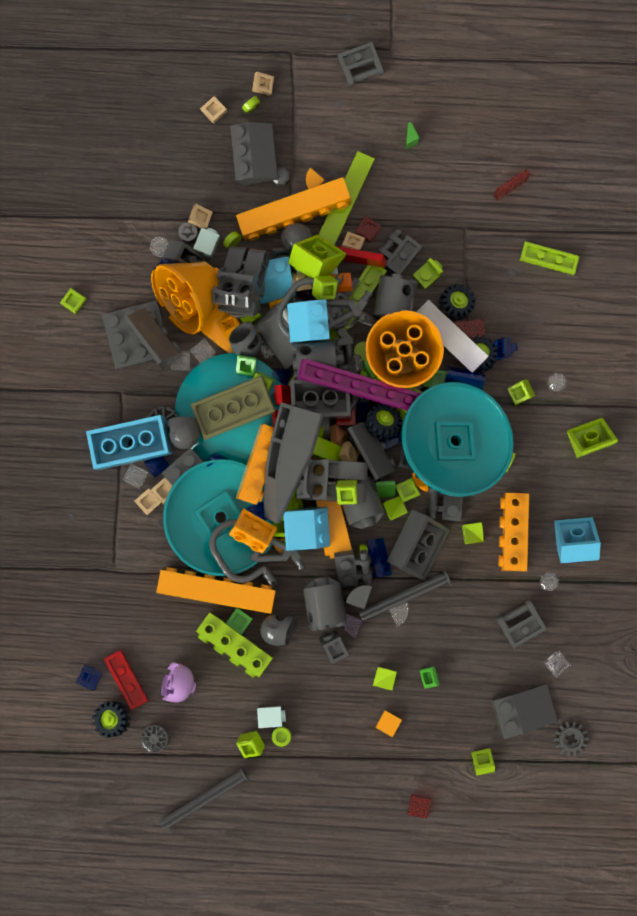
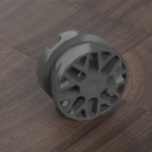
[140,724,169,753]

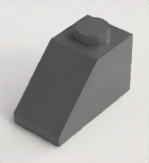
[163,240,210,263]

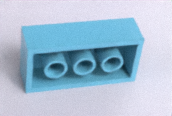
[86,415,173,470]

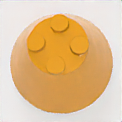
[151,261,219,334]
[366,310,444,388]

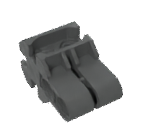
[212,246,270,317]
[296,459,368,503]

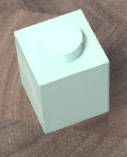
[193,228,220,260]
[257,706,286,728]

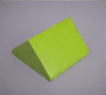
[567,418,618,458]

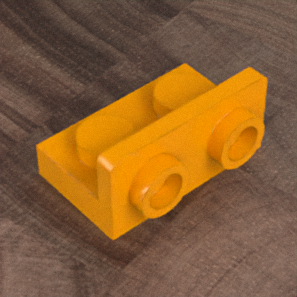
[229,509,277,553]

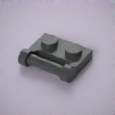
[337,42,384,87]
[495,599,547,649]

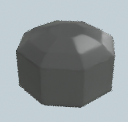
[272,167,290,186]

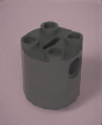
[373,274,418,320]
[292,340,344,380]
[342,474,385,529]
[303,577,348,631]

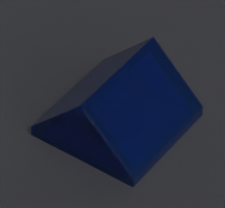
[444,366,486,390]

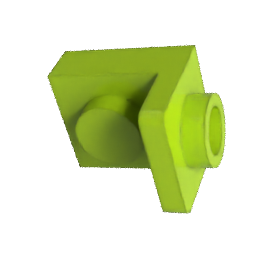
[412,258,443,290]

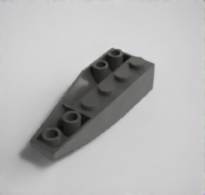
[264,402,324,523]

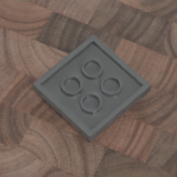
[102,301,164,370]

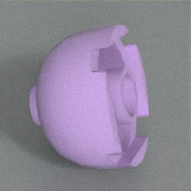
[161,662,196,703]

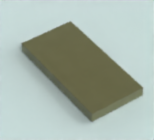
[190,375,276,440]

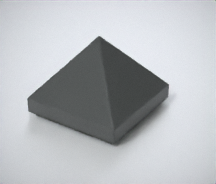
[273,247,292,259]

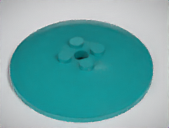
[175,353,283,465]
[402,382,513,497]
[163,459,273,576]

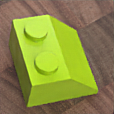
[288,235,346,278]

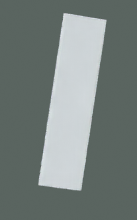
[417,300,488,373]

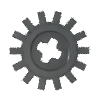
[554,722,589,757]

